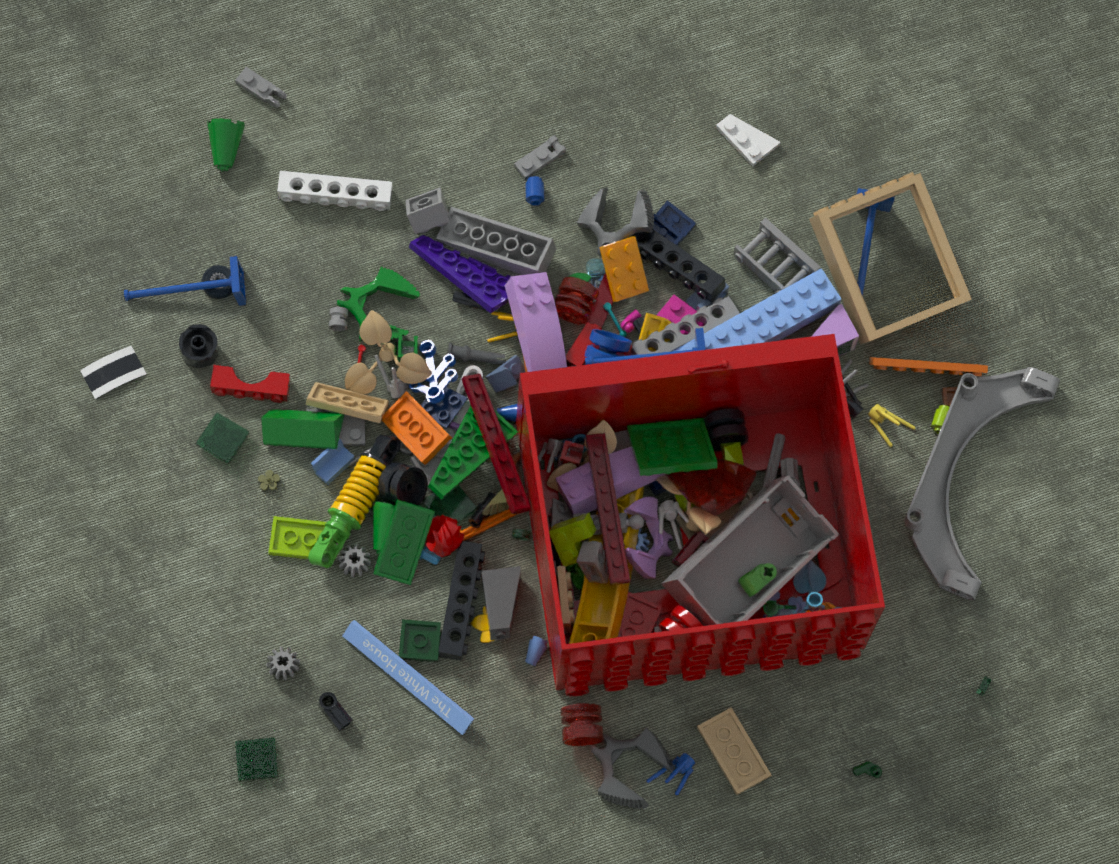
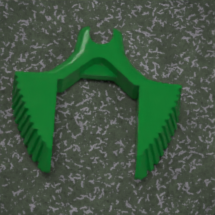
[337,267,420,342]

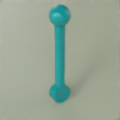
[603,302,627,337]

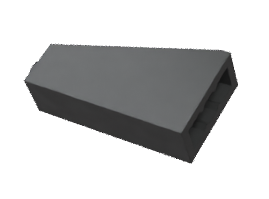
[481,566,521,640]

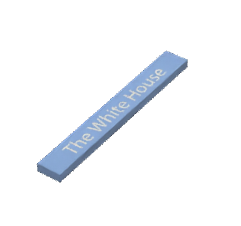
[343,620,474,735]

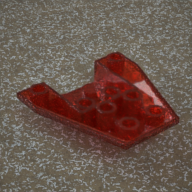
[665,457,756,516]

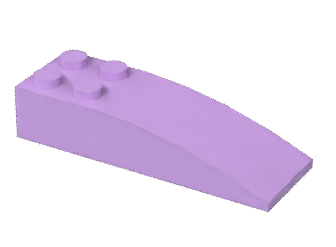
[504,272,567,372]
[555,447,668,515]

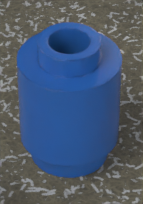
[525,176,544,206]

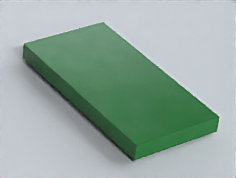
[373,500,435,585]

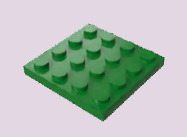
[627,418,717,476]

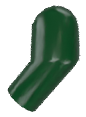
[852,761,882,778]

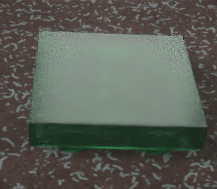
[196,412,249,464]
[423,485,476,523]
[235,737,278,781]

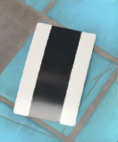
[81,346,146,399]

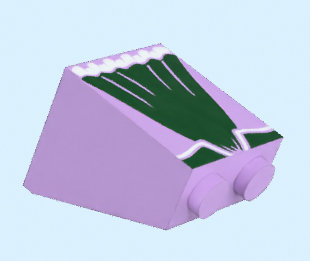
[811,304,859,356]

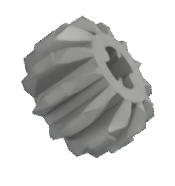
[338,544,371,578]
[266,646,300,681]

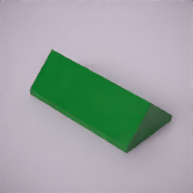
[261,409,344,449]

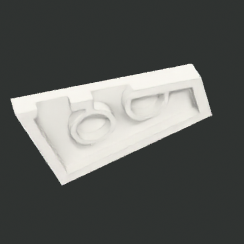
[716,114,781,167]

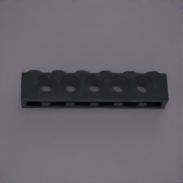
[631,229,726,303]
[438,541,485,661]

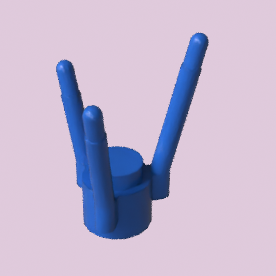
[646,753,695,795]

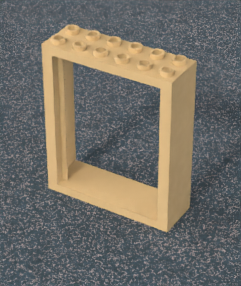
[809,172,972,345]

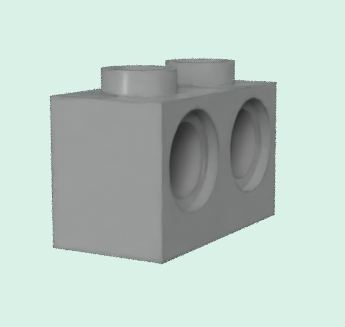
[577,541,609,584]

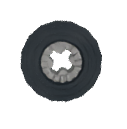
[201,265,232,299]

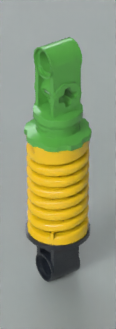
[308,435,401,568]

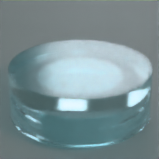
[586,258,605,277]

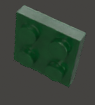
[399,619,441,662]

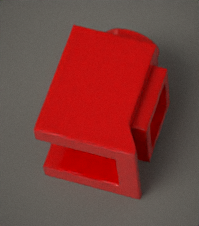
[560,440,584,467]

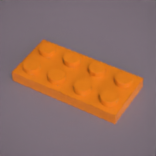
[382,391,452,465]

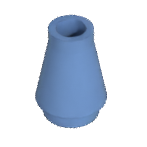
[525,636,548,666]

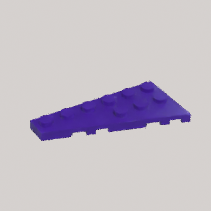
[409,235,511,313]

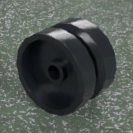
[703,409,749,451]
[378,462,428,506]

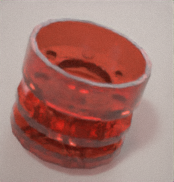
[554,277,599,325]
[560,703,603,746]

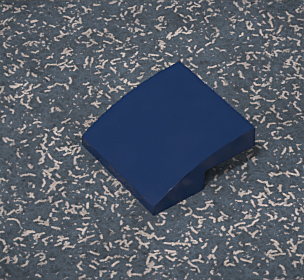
[653,200,697,246]

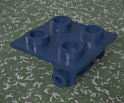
[421,383,468,429]

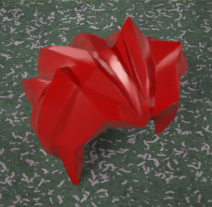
[424,515,464,557]

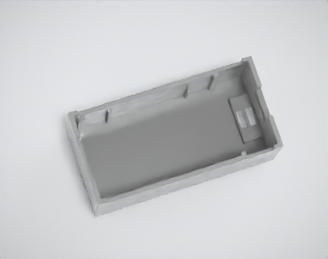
[661,475,839,626]

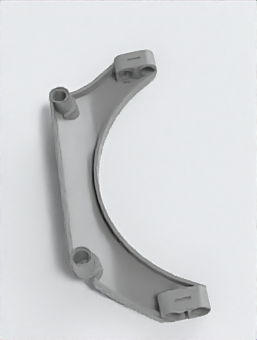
[904,367,1060,600]

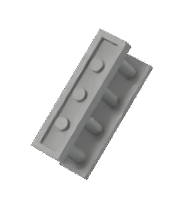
[733,217,820,294]

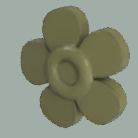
[258,470,280,491]

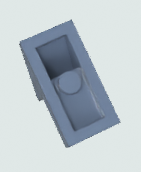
[486,355,525,393]

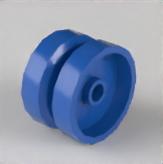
[584,329,632,359]

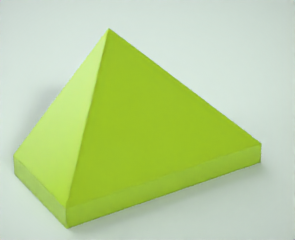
[720,442,745,477]

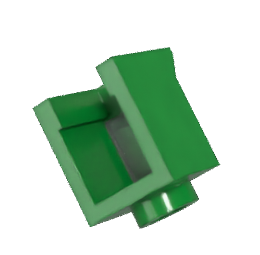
[398,336,418,362]

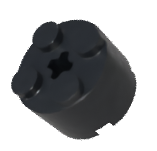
[179,324,219,368]

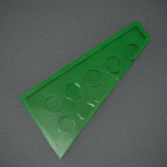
[428,405,518,500]

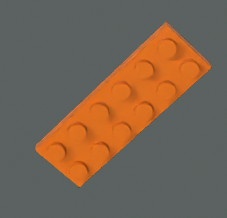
[869,357,988,376]

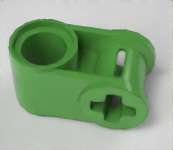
[738,563,777,597]

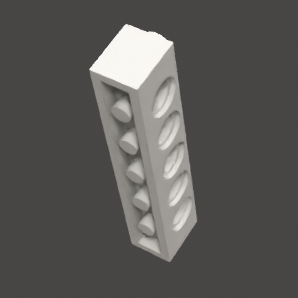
[277,171,392,211]

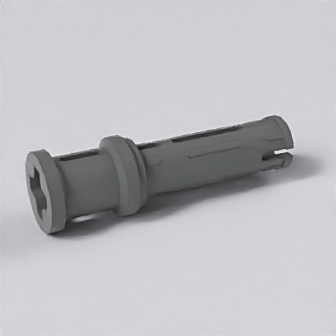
[448,342,505,365]

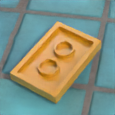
[599,236,649,302]

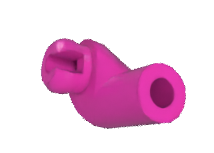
[621,309,641,333]

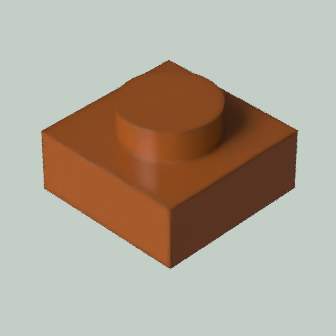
[942,387,957,407]

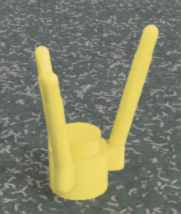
[868,404,915,447]

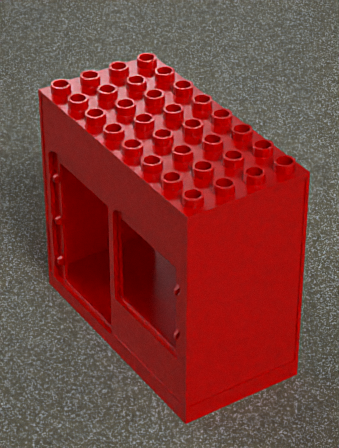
[516,334,885,697]

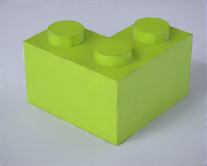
[549,512,597,566]

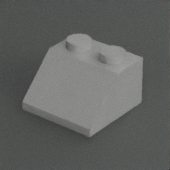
[406,187,450,234]

